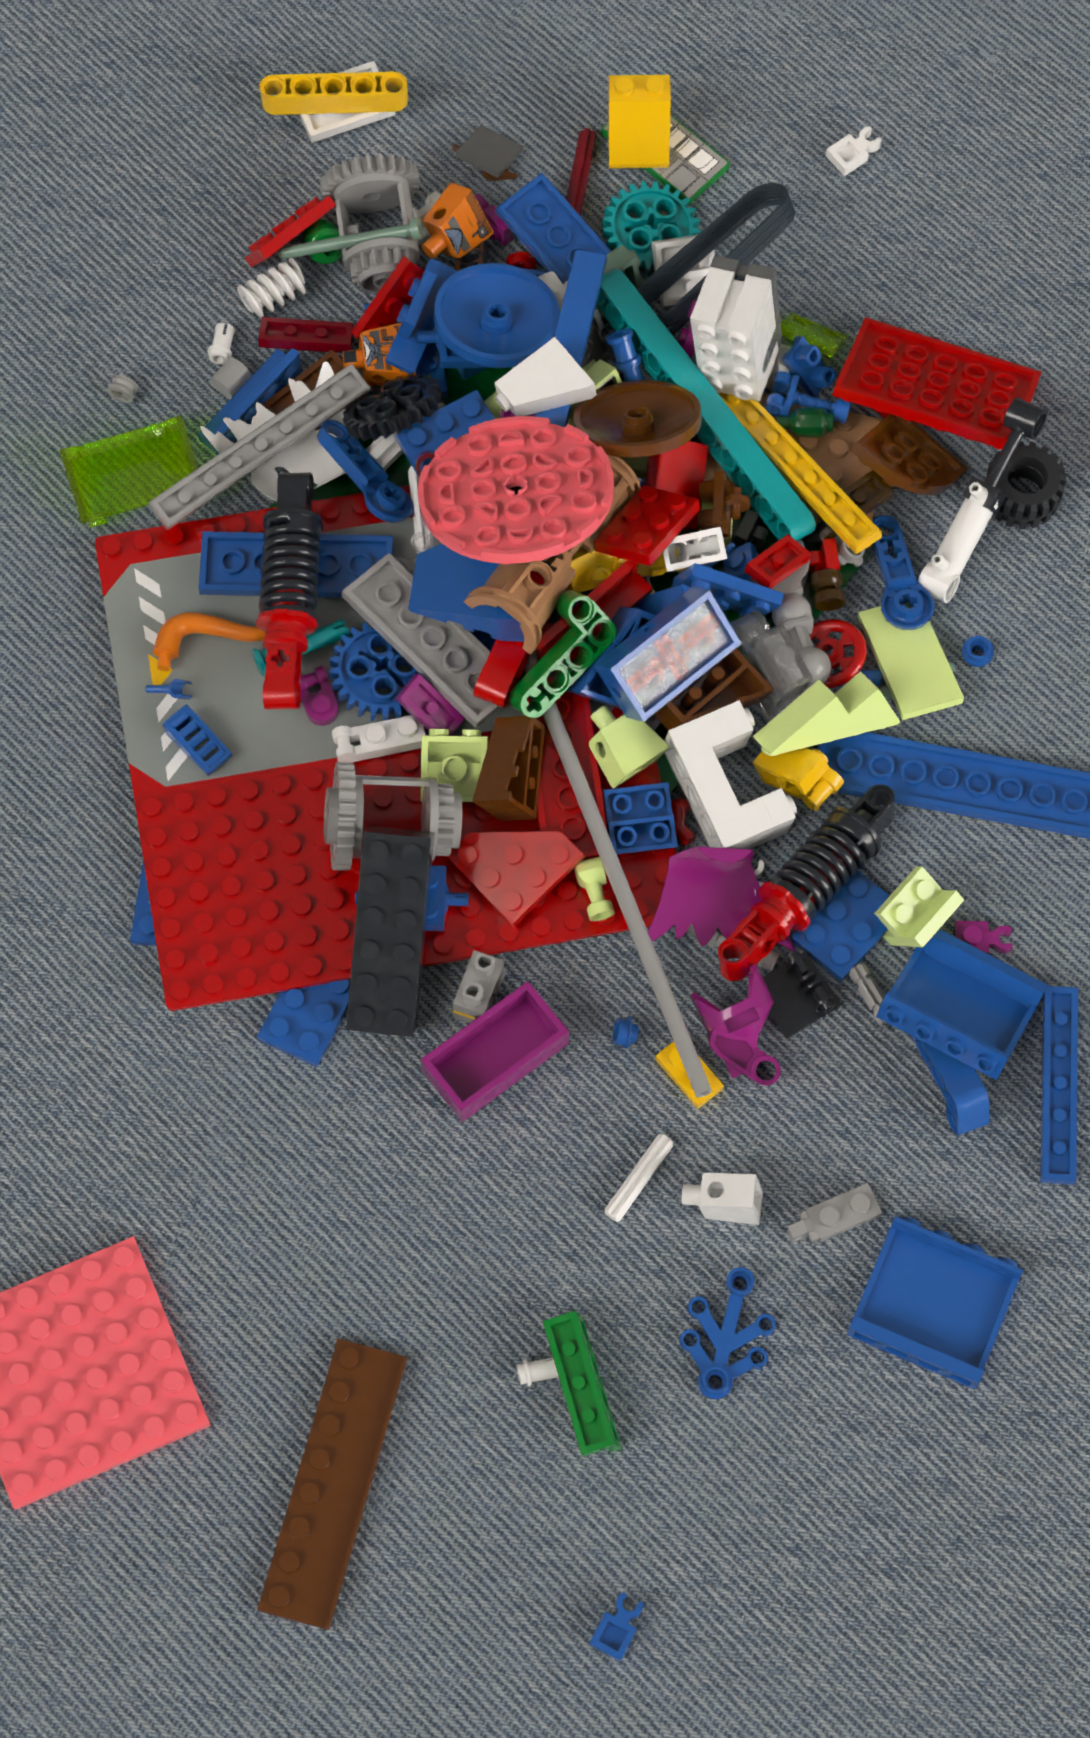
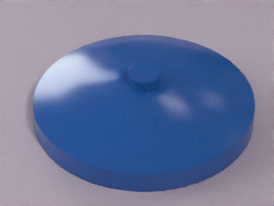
[433,263,560,368]

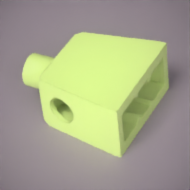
[589,705,669,789]

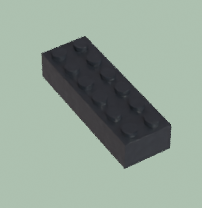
[346,826,435,1037]

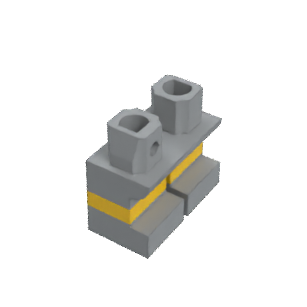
[453,950,506,1023]

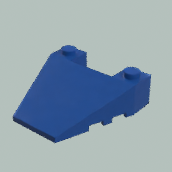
[408,543,524,642]

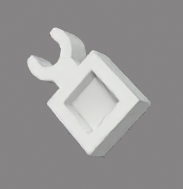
[826,126,882,176]

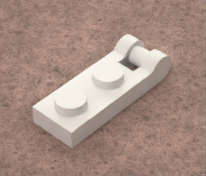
[332,715,425,763]

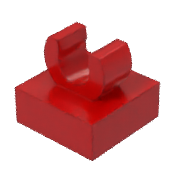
[808,538,840,573]

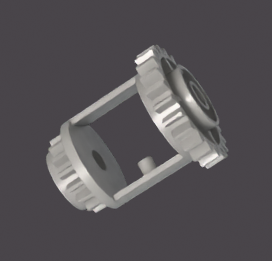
[320,154,420,293]
[324,762,462,870]

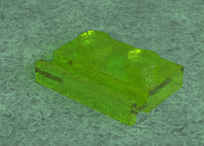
[781,312,848,358]

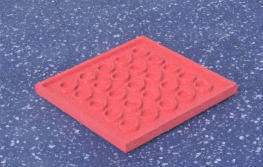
[0,1236,211,1510]

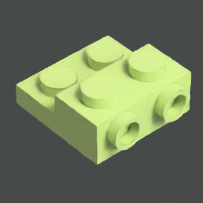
[421,729,488,802]

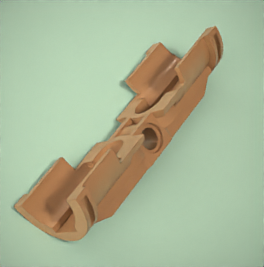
[463,455,641,655]

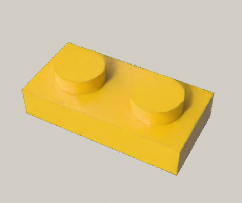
[655,1041,724,1109]

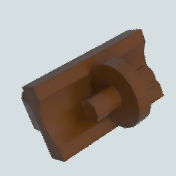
[697,471,750,538]

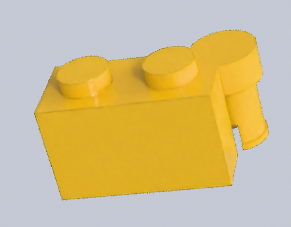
[752,747,844,811]

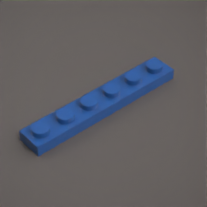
[1040,986,1078,1185]

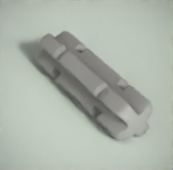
[849,963,887,1025]

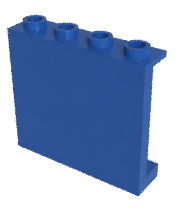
[876,929,1048,1080]
[847,1216,1024,1390]

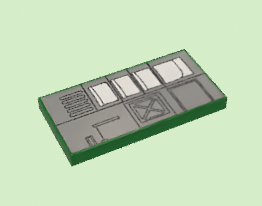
[601,114,730,206]

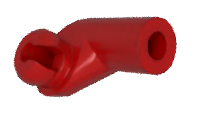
[671,798,697,847]

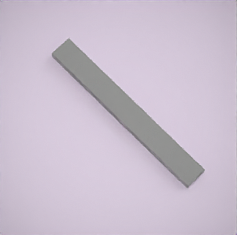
[148,364,371,530]

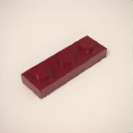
[258,317,354,353]

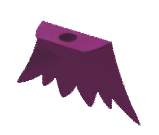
[647,846,796,952]

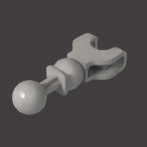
[747,539,831,688]

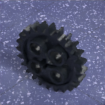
[342,373,443,441]

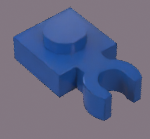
[589,1592,643,1663]

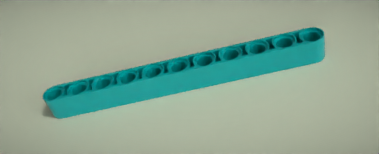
[596,268,816,541]

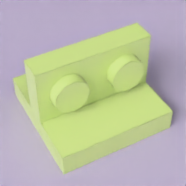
[874,866,964,947]

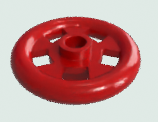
[792,619,867,689]

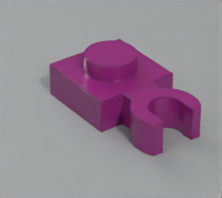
[475,193,513,247]
[954,921,1012,954]

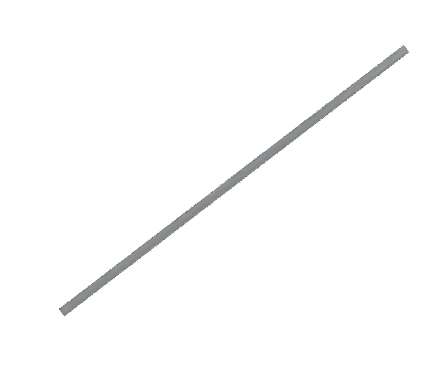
[524,651,712,1098]

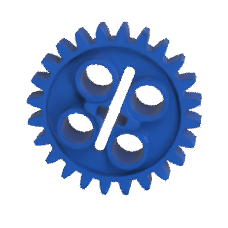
[329,622,429,721]

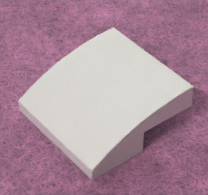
[651,235,715,306]

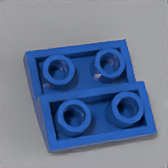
[603,782,677,854]

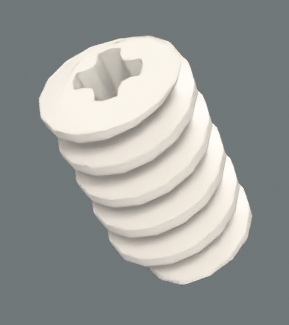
[237,258,306,318]

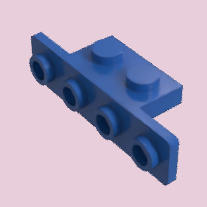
[385,259,457,375]

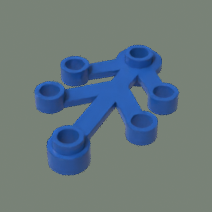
[679,1267,776,1400]

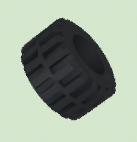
[984,442,1066,529]

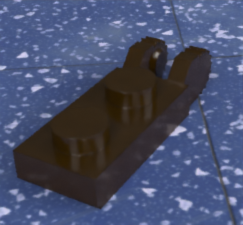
[812,470,894,540]

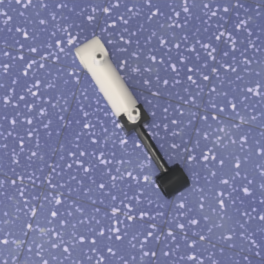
[918,398,1047,603]

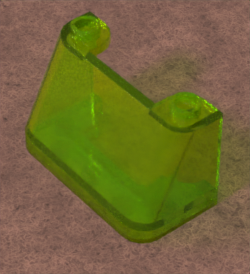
[59,415,198,528]

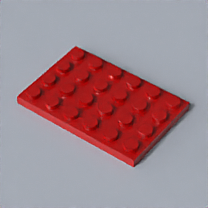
[832,317,1042,450]

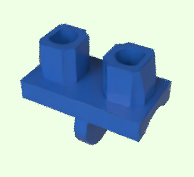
[781,336,837,397]

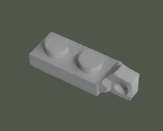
[786,1183,882,1243]

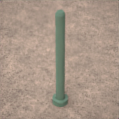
[278,217,423,259]

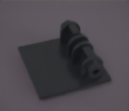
[763,952,842,1039]

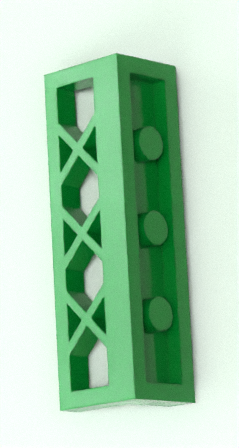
[543,1311,622,1456]

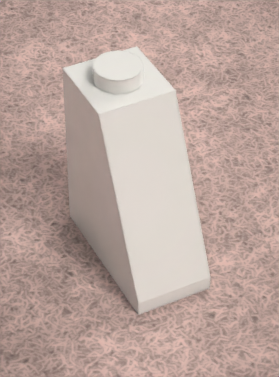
[494,337,597,416]

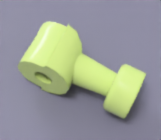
[574,857,615,921]

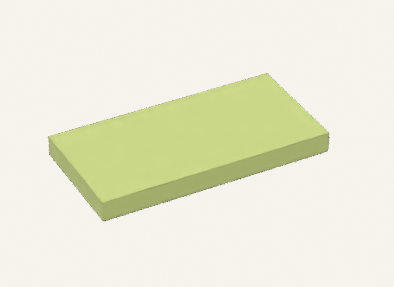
[858,603,964,720]

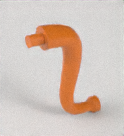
[152,612,266,671]

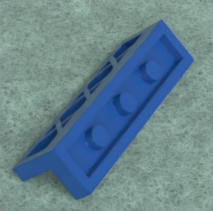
[197,348,302,454]

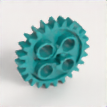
[601,181,701,276]

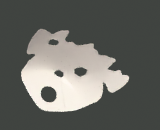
[200,361,346,502]

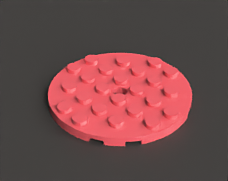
[418,416,614,565]

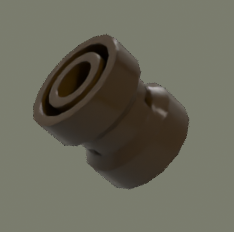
[810,569,846,612]

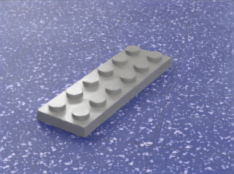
[342,553,520,728]

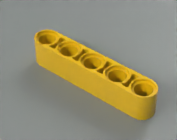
[259,72,408,115]

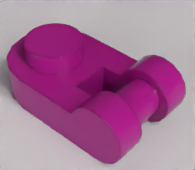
[300,665,339,726]

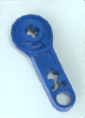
[317,420,414,523]
[872,515,935,630]

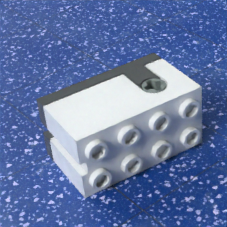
[690,255,783,401]

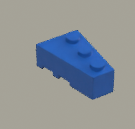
[566,607,656,709]

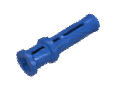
[605,328,644,382]

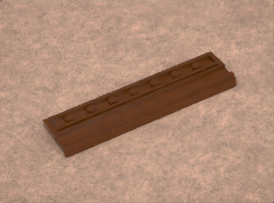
[257,1339,408,1631]

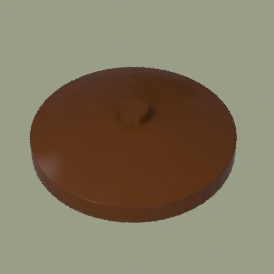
[573,380,702,457]

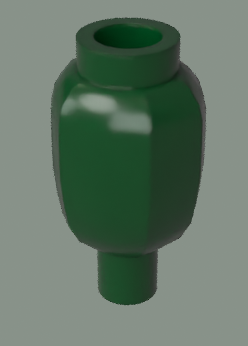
[776,407,834,438]

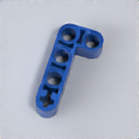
[910,1035,989,1136]

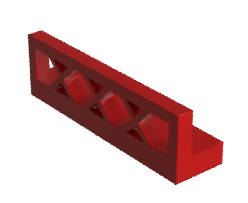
[535,560,653,674]

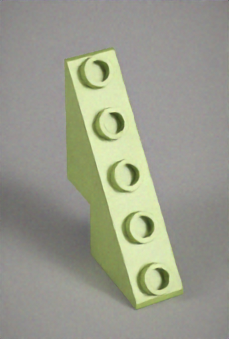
[753,671,900,756]

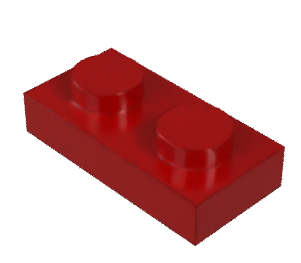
[744,534,811,589]

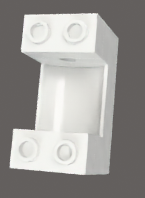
[665,700,797,849]

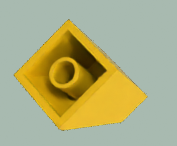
[608,75,671,168]

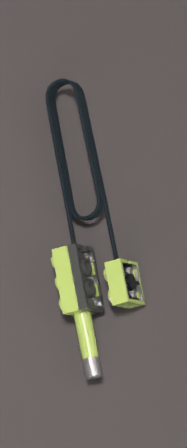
[484,183,795,426]

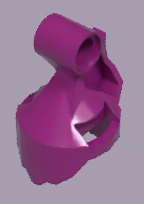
[690,964,781,1086]

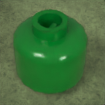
[303,219,342,265]

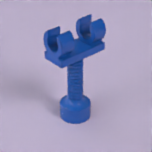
[765,371,851,424]

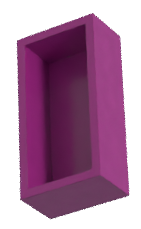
[420,981,569,1122]

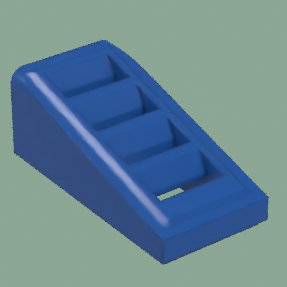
[163,705,233,776]

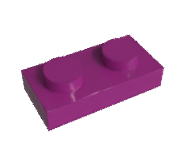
[395,674,465,736]

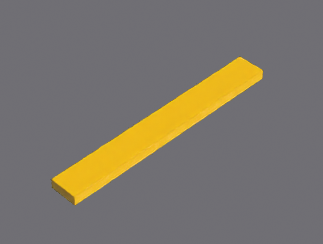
[718,392,882,555]

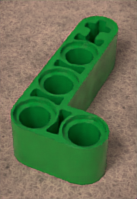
[509,590,616,718]

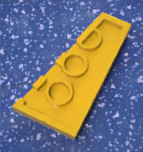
[567,535,687,592]

